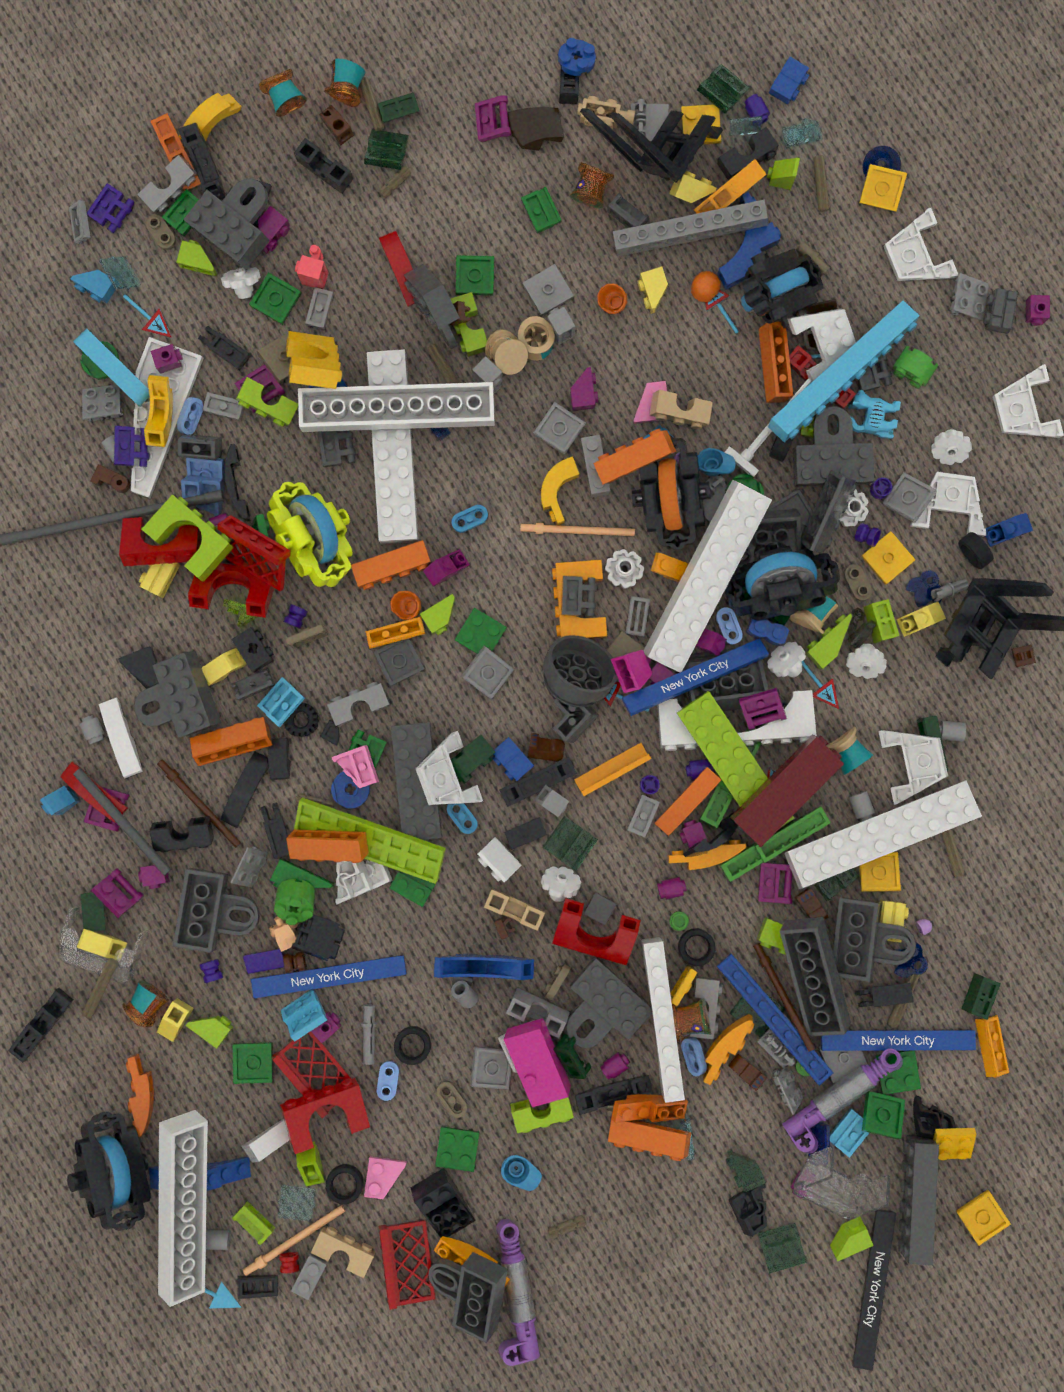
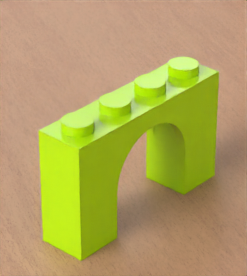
[141,495,234,582]

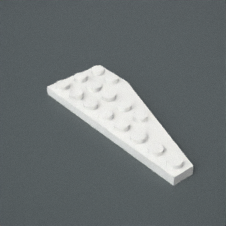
[131,337,203,499]

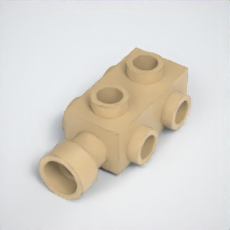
[577,96,635,129]

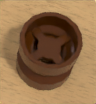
[283,952,307,974]

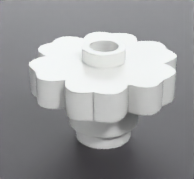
[221,267,261,299]
[931,429,972,465]
[839,489,869,527]
[605,549,644,589]
[767,642,806,677]
[846,644,887,679]
[541,866,581,902]

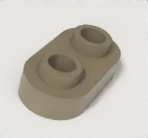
[146,214,176,250]
[844,564,872,601]
[543,964,571,1001]
[436,1081,467,1118]

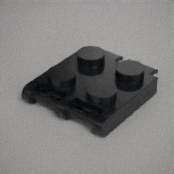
[291,914,345,961]

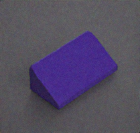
[243,948,284,974]

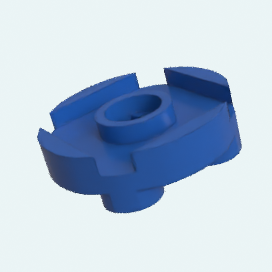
[558,38,596,76]
[331,772,370,808]

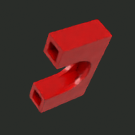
[119,517,202,566]
[188,563,276,618]
[552,898,641,965]
[280,1078,370,1154]

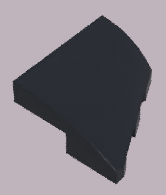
[118,646,159,689]
[913,1096,956,1139]
[728,1182,767,1237]

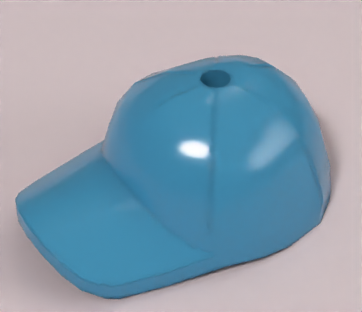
[698,448,736,476]
[501,1155,542,1191]

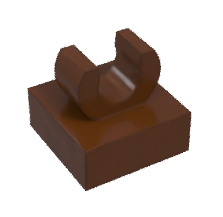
[450,301,471,326]
[1011,644,1036,667]
[494,918,516,940]

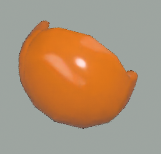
[691,271,721,302]
[597,283,628,315]
[390,591,421,620]

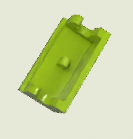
[863,599,899,643]
[232,1201,275,1245]

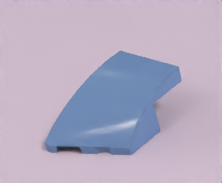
[181,457,225,516]

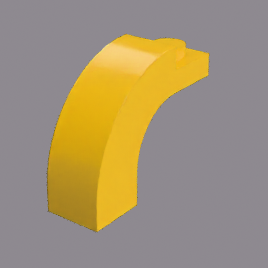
[179,93,242,141]
[144,375,173,447]
[541,456,579,525]

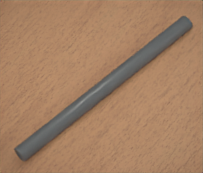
[73,768,172,876]

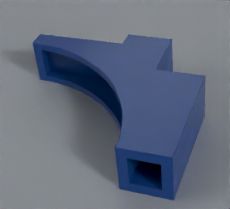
[717,192,781,290]
[434,953,534,980]
[149,1157,251,1191]

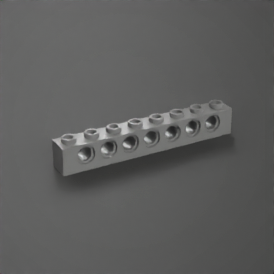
[613,200,768,256]

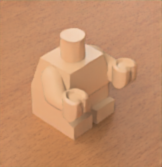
[269,917,299,952]

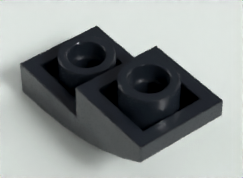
[268,738,291,780]

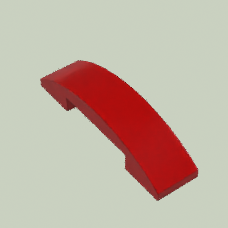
[379,231,414,307]
[789,345,856,409]
[60,761,128,823]

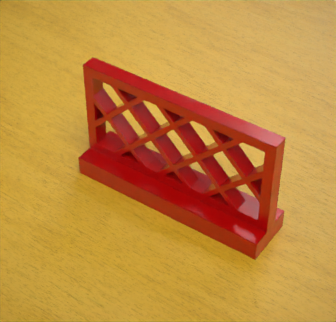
[217,515,291,591]
[271,1031,352,1119]
[378,1220,435,1310]

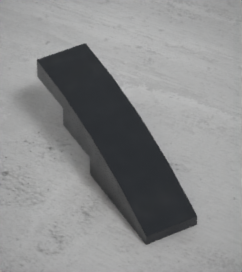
[8,988,74,1063]

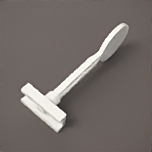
[724,378,812,477]

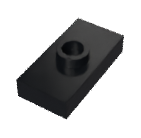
[504,817,547,850]

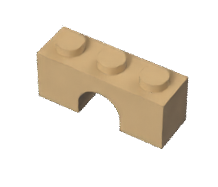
[649,390,713,429]
[484,888,545,931]
[311,1226,376,1278]

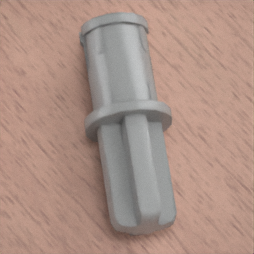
[931,579,969,602]

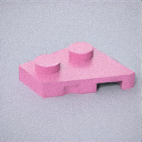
[634,381,667,424]
[332,745,379,788]
[364,1156,407,1199]

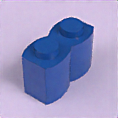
[769,57,810,105]
[746,618,789,645]
[491,737,534,781]

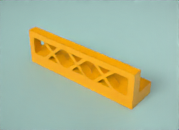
[574,743,651,796]

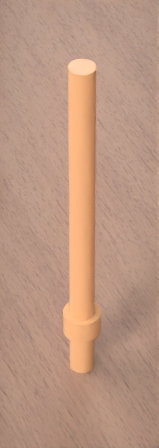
[520,523,635,536]
[243,1205,346,1276]

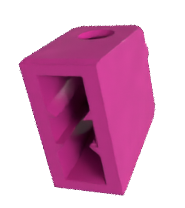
[611,650,652,693]

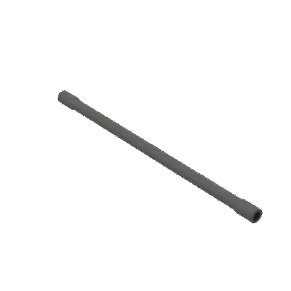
[0,490,224,545]

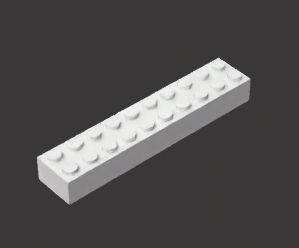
[367,349,419,544]
[298,382,495,432]
[644,480,772,672]
[784,781,982,889]
[158,1110,208,1307]

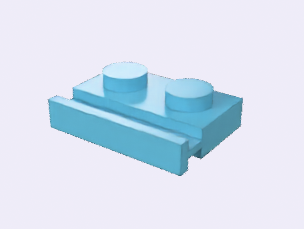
[827,1108,869,1158]

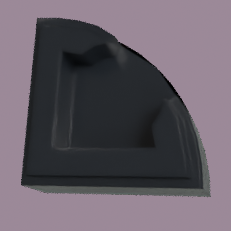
[320,720,340,746]

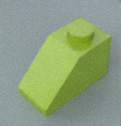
[766,158,800,190]
[176,240,217,277]
[420,594,455,635]
[185,1016,234,1049]
[296,1141,325,1186]
[830,1216,873,1261]

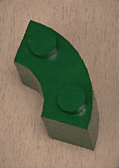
[451,735,495,784]

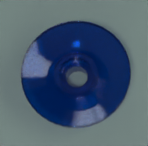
[862,146,901,177]

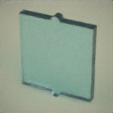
[730,116,762,136]
[99,256,141,290]
[278,1185,316,1221]

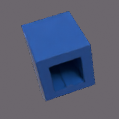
[985,513,1033,547]

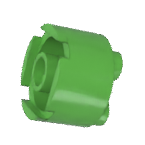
[893,346,938,389]
[274,879,315,925]

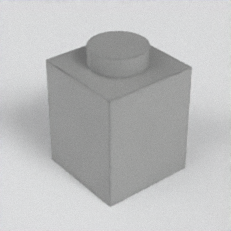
[535,785,569,817]

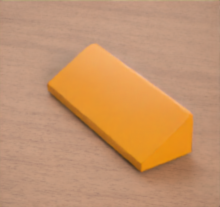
[365,616,425,649]
[975,1015,1009,1078]

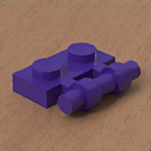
[87,183,135,234]
[114,426,149,467]

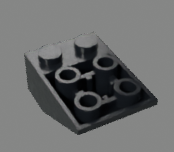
[411,1168,476,1238]

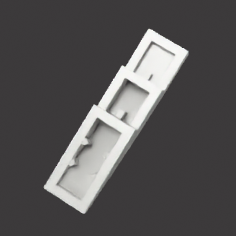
[99,697,143,778]

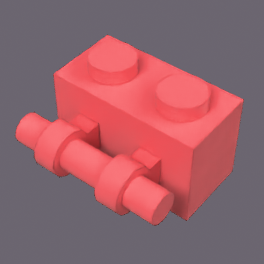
[295,245,329,289]

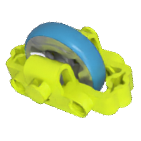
[267,482,353,587]

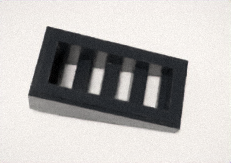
[559,69,579,104]
[237,1275,278,1299]

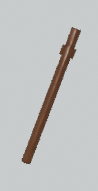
[157,759,241,848]
[753,943,816,1052]

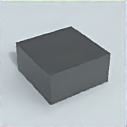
[584,892,616,925]

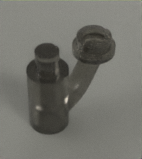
[847,608,876,648]

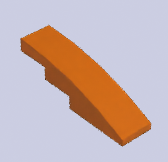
[150,113,201,191]
[655,767,721,836]

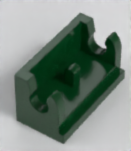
[378,92,420,123]
[80,892,106,931]
[961,973,1001,1020]
[553,1034,591,1079]

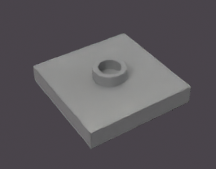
[522,264,574,317]
[533,402,586,455]
[882,472,937,523]
[461,646,514,700]
[818,1045,867,1083]
[470,1046,511,1089]

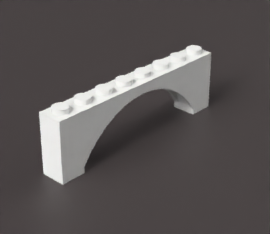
[657,690,817,751]
[641,937,685,1103]

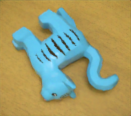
[837,390,901,439]

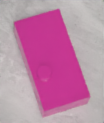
[504,1018,571,1107]

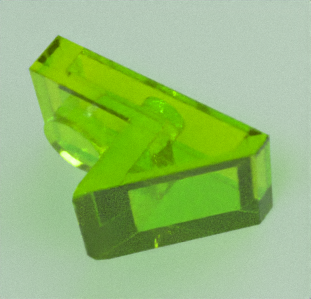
[223,599,258,628]

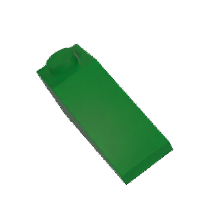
[270,858,334,888]

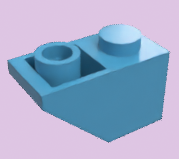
[71,270,119,304]
[40,786,80,816]

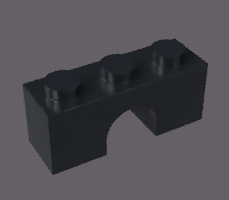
[717,127,779,181]
[294,138,353,194]
[149,816,214,853]

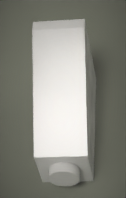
[242,1119,289,1162]

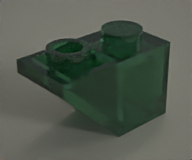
[726,1150,766,1192]

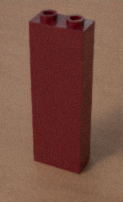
[730,734,844,847]

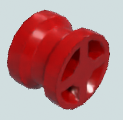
[279,1252,299,1274]

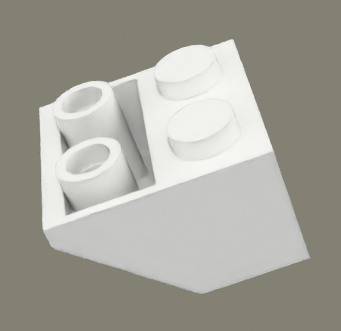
[478,837,522,882]

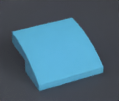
[257,677,305,727]
[281,989,327,1042]

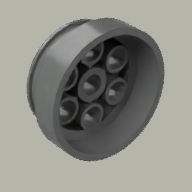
[543,635,617,708]

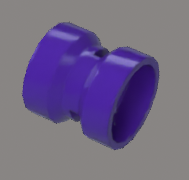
[870,477,892,499]
[855,523,881,547]
[283,604,308,629]
[640,775,660,794]
[199,959,223,983]

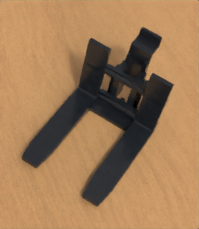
[580,108,723,183]
[936,578,1064,679]

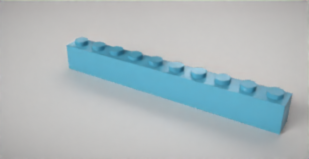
[768,301,920,442]

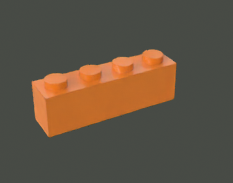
[759,322,793,403]
[593,428,676,485]
[351,540,431,590]
[190,717,272,766]
[286,829,369,863]
[608,1119,691,1161]

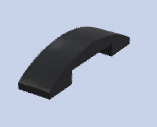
[178,122,225,200]
[225,444,251,522]
[220,751,269,828]
[499,757,577,807]
[683,811,739,857]
[575,1075,653,1115]

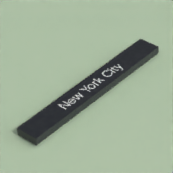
[852,1209,896,1371]

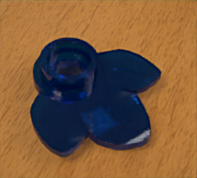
[906,570,942,607]
[894,942,928,978]

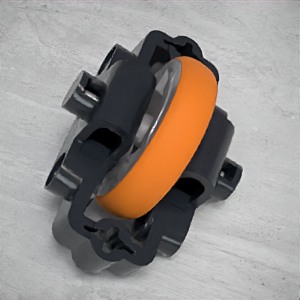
[632,435,711,550]

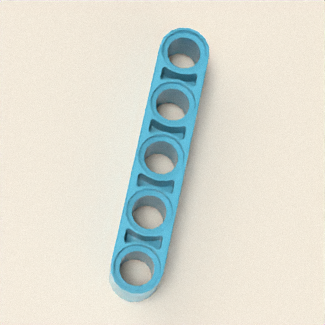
[73,328,150,407]

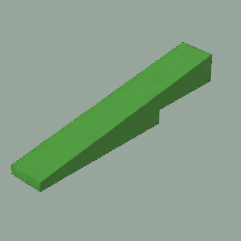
[699,724,766,830]
[718,806,831,882]

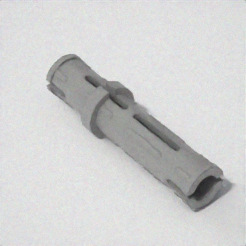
[361,1004,377,1065]

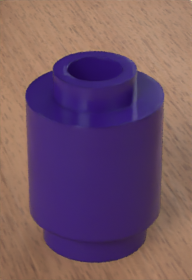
[744,94,770,125]
[686,759,714,780]

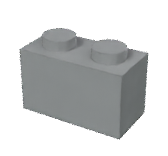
[547,307,575,346]
[472,356,502,394]
[291,1252,328,1300]

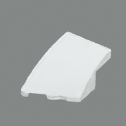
[335,860,393,905]

